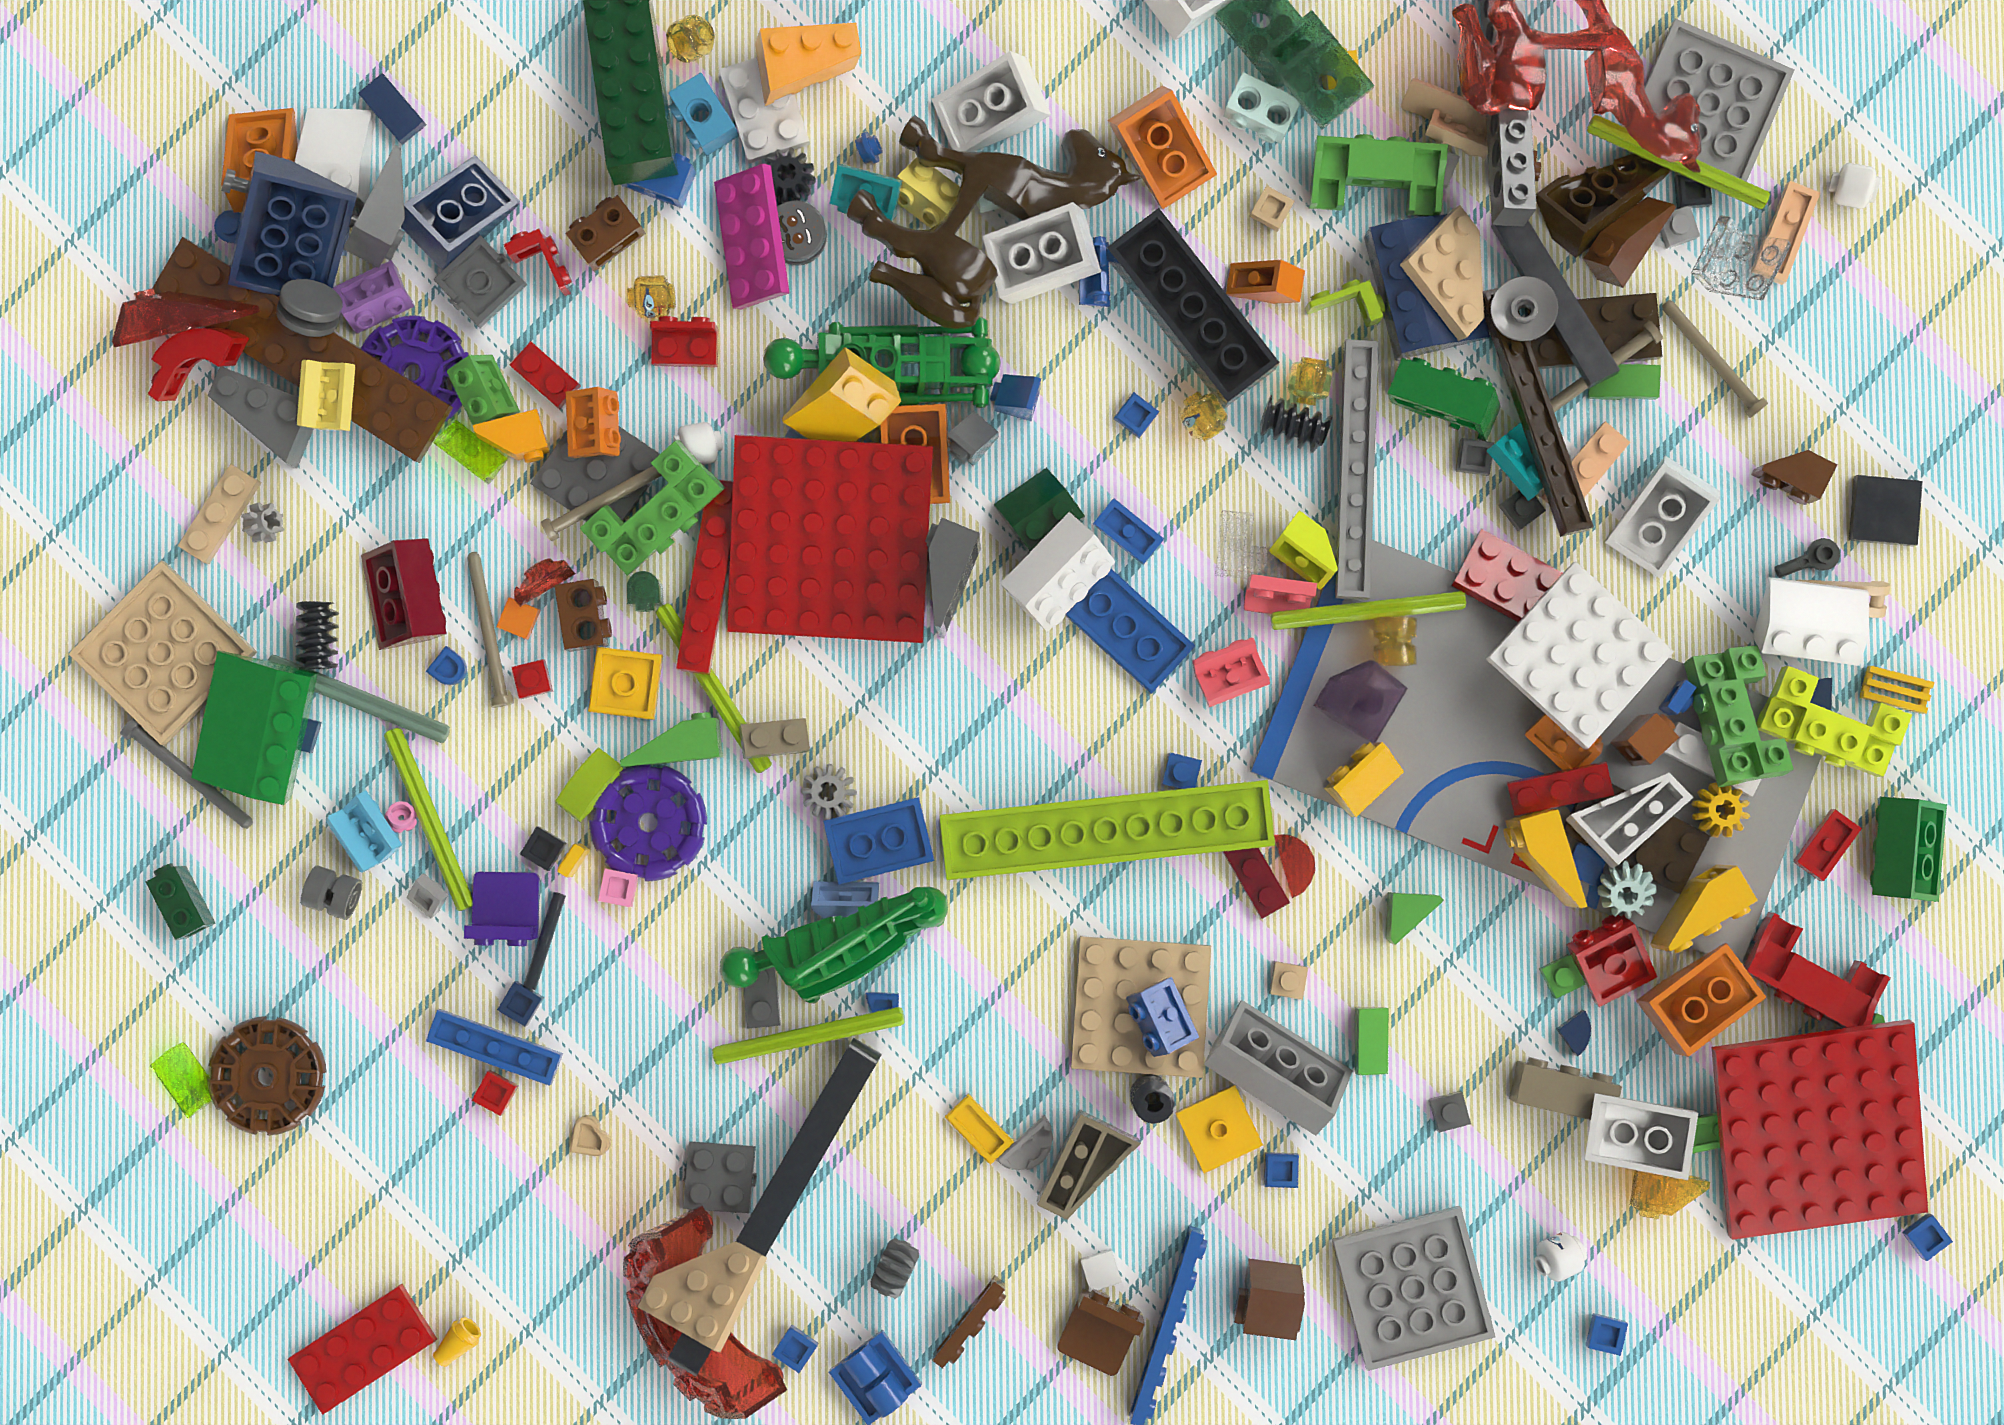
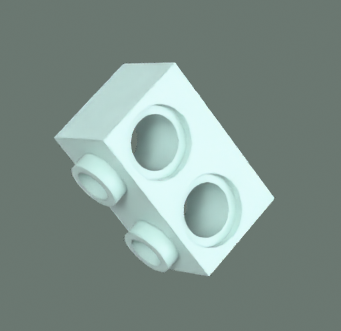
[1223,72,1302,144]

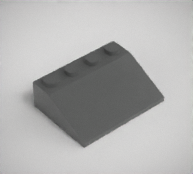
[925,517,981,638]

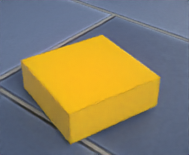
[557,843,591,878]

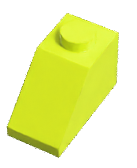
[1268,510,1338,590]

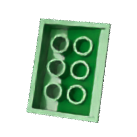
[191,650,318,805]

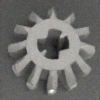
[801,764,857,820]

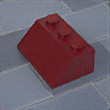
[361,538,447,650]

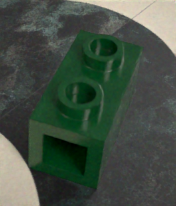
[146,863,216,940]

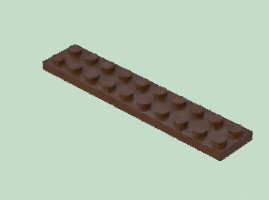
[150,237,453,463]

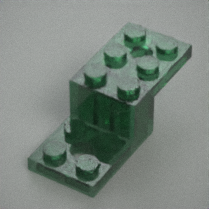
[1215,0,1375,130]

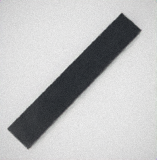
[1491,220,1620,388]

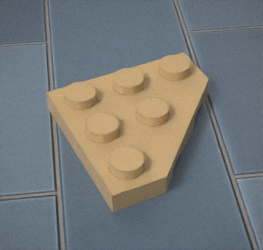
[1400,205,1484,341]
[638,1241,767,1352]

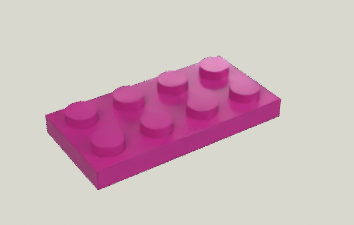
[714,164,790,310]

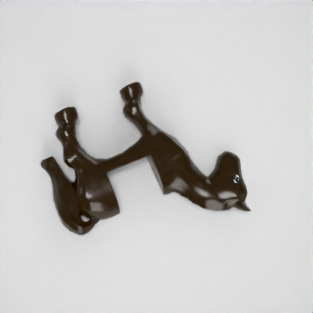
[847,115,1141,329]

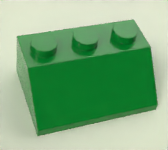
[1870,796,1947,902]

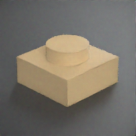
[1249,185,1295,232]
[1269,961,1309,1000]

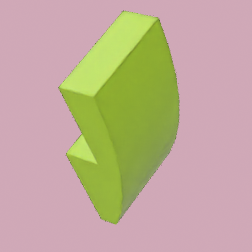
[556,747,623,822]

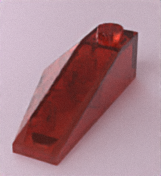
[112,288,260,348]

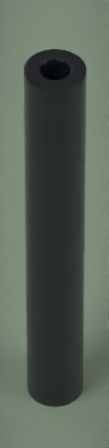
[523,892,566,990]

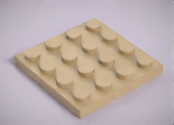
[69,560,257,746]
[1071,936,1212,1078]

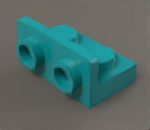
[829,164,902,221]
[1487,422,1543,501]

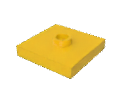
[588,647,663,720]
[1175,1084,1264,1174]

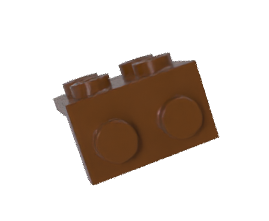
[1057,1288,1145,1376]

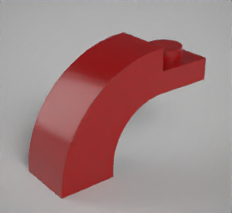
[147,328,249,402]

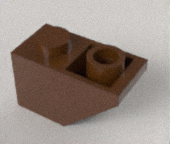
[1751,450,1838,505]

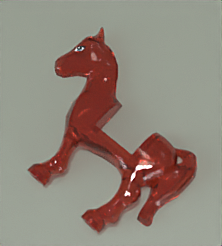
[1452,0,1702,173]

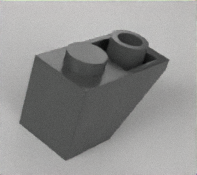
[947,411,999,466]

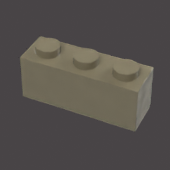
[1509,1057,1622,1120]

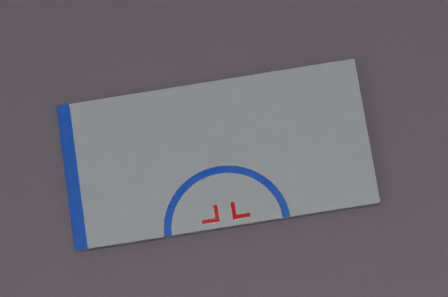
[1250,540,1822,963]

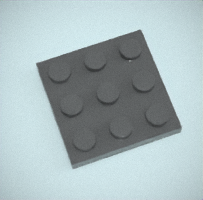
[530,426,660,522]

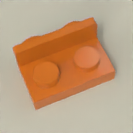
[566,387,621,458]
[1525,713,1604,770]

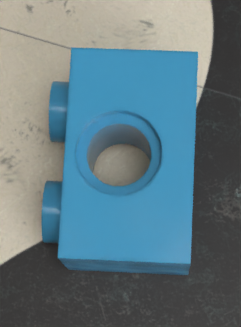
[668,72,739,156]

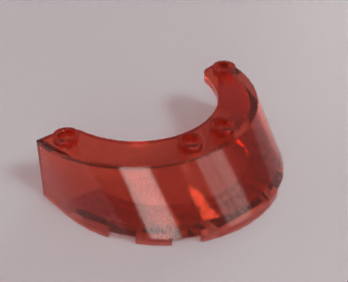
[623,1206,787,1419]

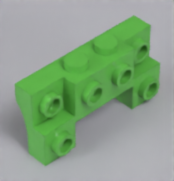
[1309,134,1448,217]
[580,440,725,576]
[1684,645,1794,787]

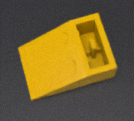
[1650,864,1758,953]

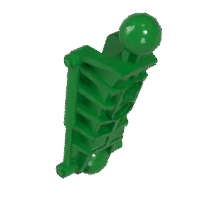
[763,317,1001,408]
[720,886,948,1004]

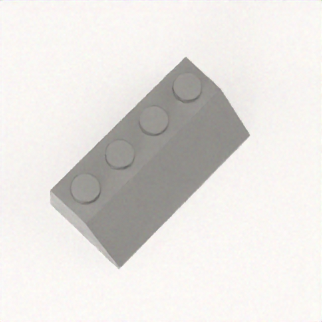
[1204,1000,1353,1136]

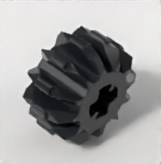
[765,147,816,203]

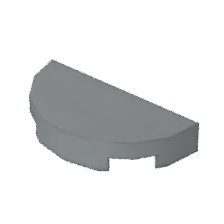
[996,1114,1053,1170]

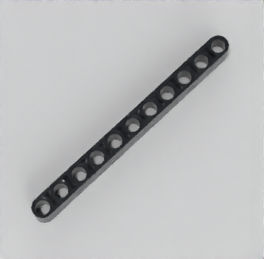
[667,1038,882,1376]

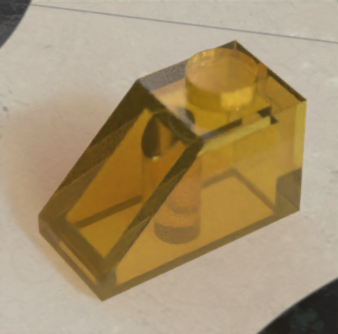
[1629,1170,1710,1219]

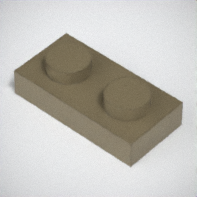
[739,718,810,759]

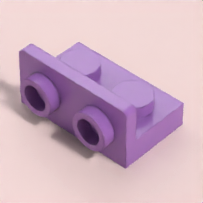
[333,260,414,333]

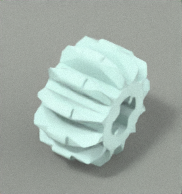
[1598,861,1656,919]

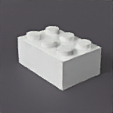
[982,202,1101,304]
[1000,512,1116,632]

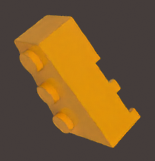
[755,22,861,106]

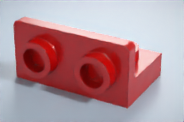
[650,316,719,367]

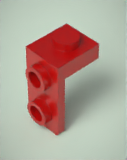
[503,228,572,296]

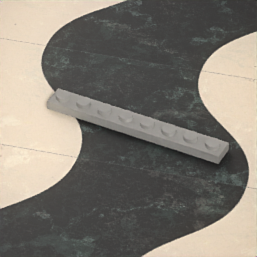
[1335,339,1378,600]

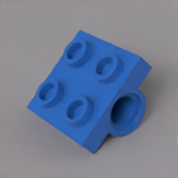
[829,1329,922,1425]

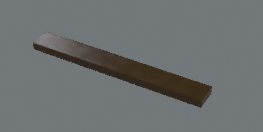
[1483,288,1594,537]

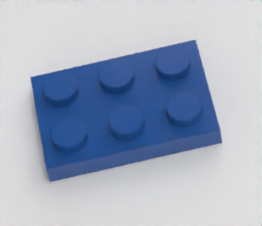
[823,797,935,885]

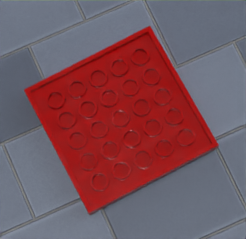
[727,435,933,643]
[1711,1019,1928,1240]

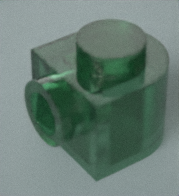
[627,571,664,612]

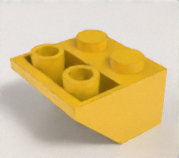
[1324,742,1404,817]

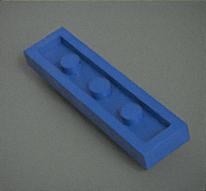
[426,1009,563,1086]

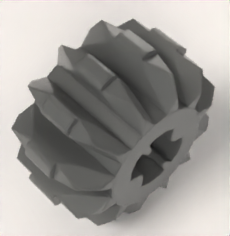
[870,1238,919,1299]

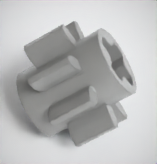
[241,502,284,543]

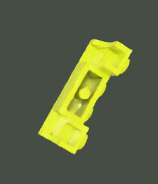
[1756,666,1912,777]

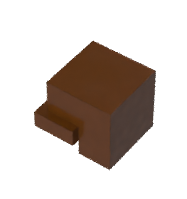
[1234,1258,1305,1341]

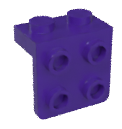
[464,871,540,946]

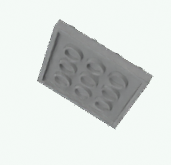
[1627,18,1795,182]
[1332,1206,1496,1371]

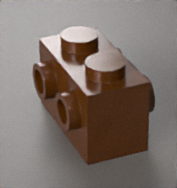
[565,195,646,272]

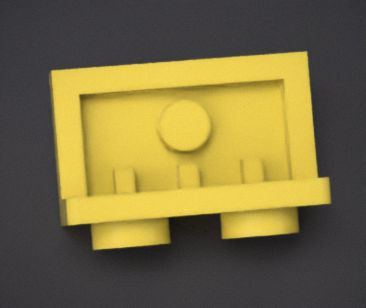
[896,157,960,228]
[297,360,355,431]

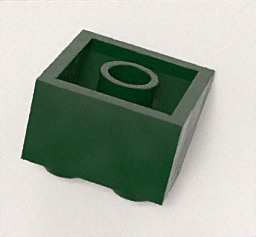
[993,467,1085,554]

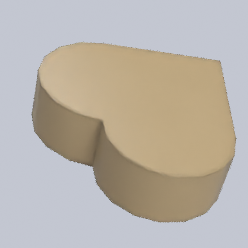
[569,1115,611,1156]

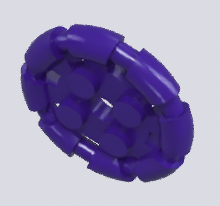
[361,315,469,422]
[589,764,707,882]

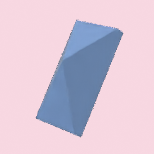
[811,881,879,919]

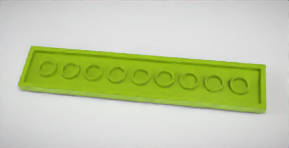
[940,780,1275,880]

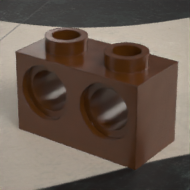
[554,579,612,652]

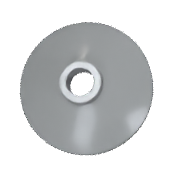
[1491,276,1558,341]

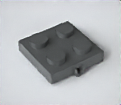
[433,235,527,329]
[683,1141,757,1214]

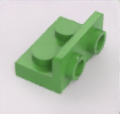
[447,355,520,425]

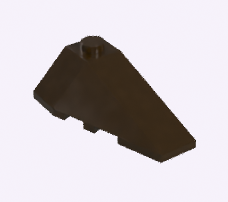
[1536,153,1671,258]

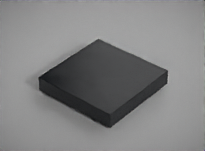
[1849,475,1923,547]

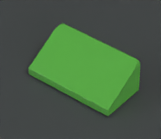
[1355,1007,1389,1075]

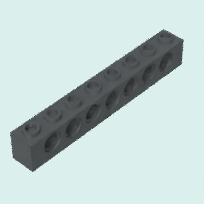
[1480,0,1537,227]

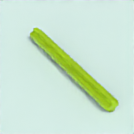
[1587,115,1770,209]
[1271,591,1466,630]
[655,603,772,773]
[384,728,473,911]
[712,1007,905,1065]

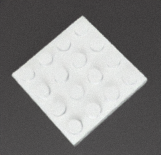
[1486,561,1674,750]

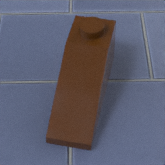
[1583,196,1676,288]

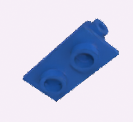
[1079,236,1110,307]

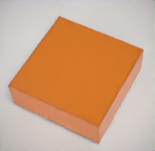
[496,597,541,640]

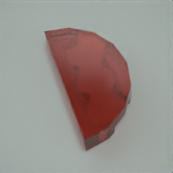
[514,558,576,607]
[1274,834,1316,898]

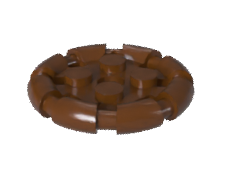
[207,1016,327,1136]

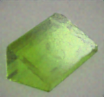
[433,420,508,485]
[150,1042,212,1119]

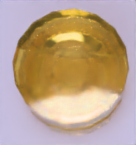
[1373,617,1417,666]

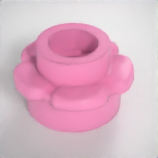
[384,801,417,833]

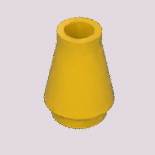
[433,1317,481,1367]

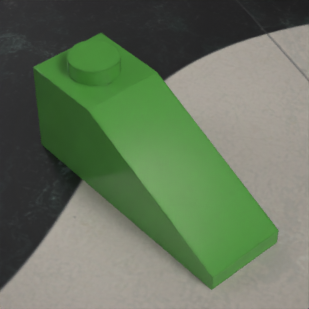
[620,712,723,768]

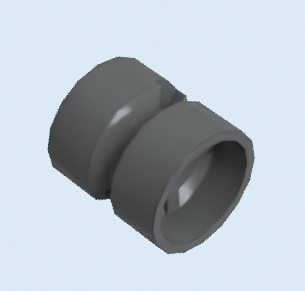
[300,865,363,920]

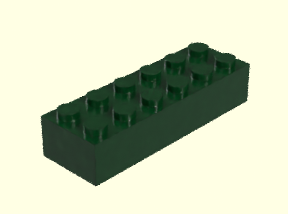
[583,0,679,186]

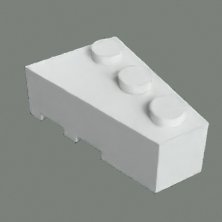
[1566,773,1693,869]

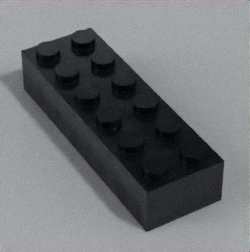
[1106,208,1280,409]

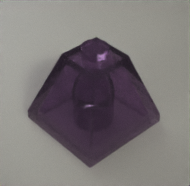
[1313,659,1408,743]

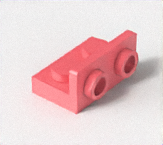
[1244,574,1317,614]

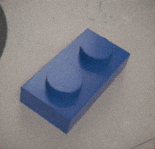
[1093,498,1164,565]

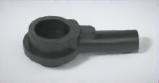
[1774,538,1840,578]

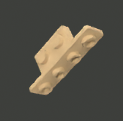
[1401,78,1533,159]

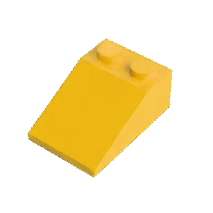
[782,347,901,441]
[1503,809,1588,908]

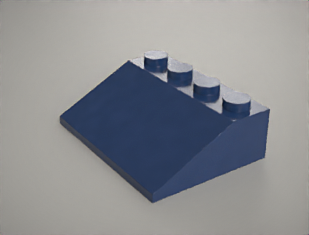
[228,151,357,296]
[1364,214,1490,361]

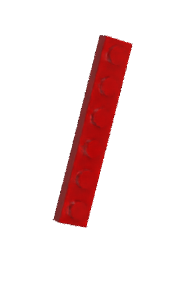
[676,479,733,675]

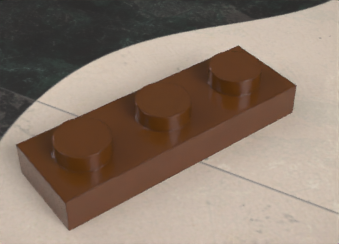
[932,1275,1006,1369]

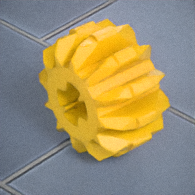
[1691,782,1750,838]

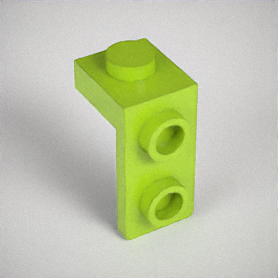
[1305,279,1385,328]

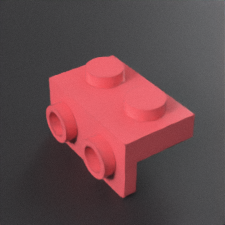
[1192,638,1270,707]

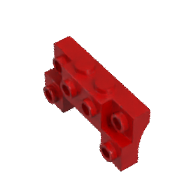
[1743,912,1891,1028]

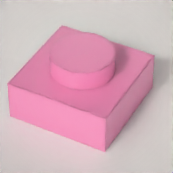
[598,868,638,907]

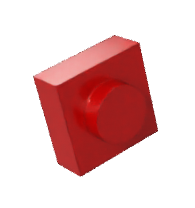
[511,659,553,699]
[471,1070,519,1116]

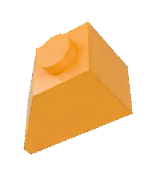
[472,409,550,463]

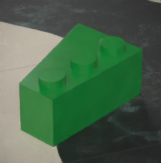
[1387,357,1501,441]

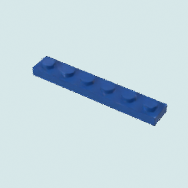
[1129,1225,1207,1425]

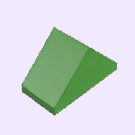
[1386,892,1444,945]

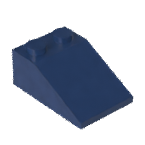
[401,155,520,271]

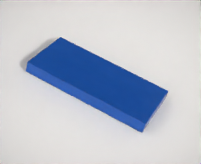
[1065,569,1195,694]

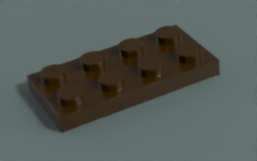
[1525,293,1663,369]
[1563,784,1711,894]

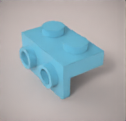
[326,791,402,873]

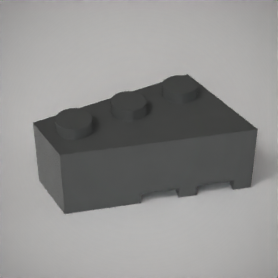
[207,366,314,468]

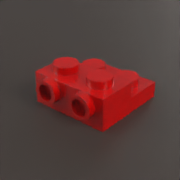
[1566,914,1658,1007]

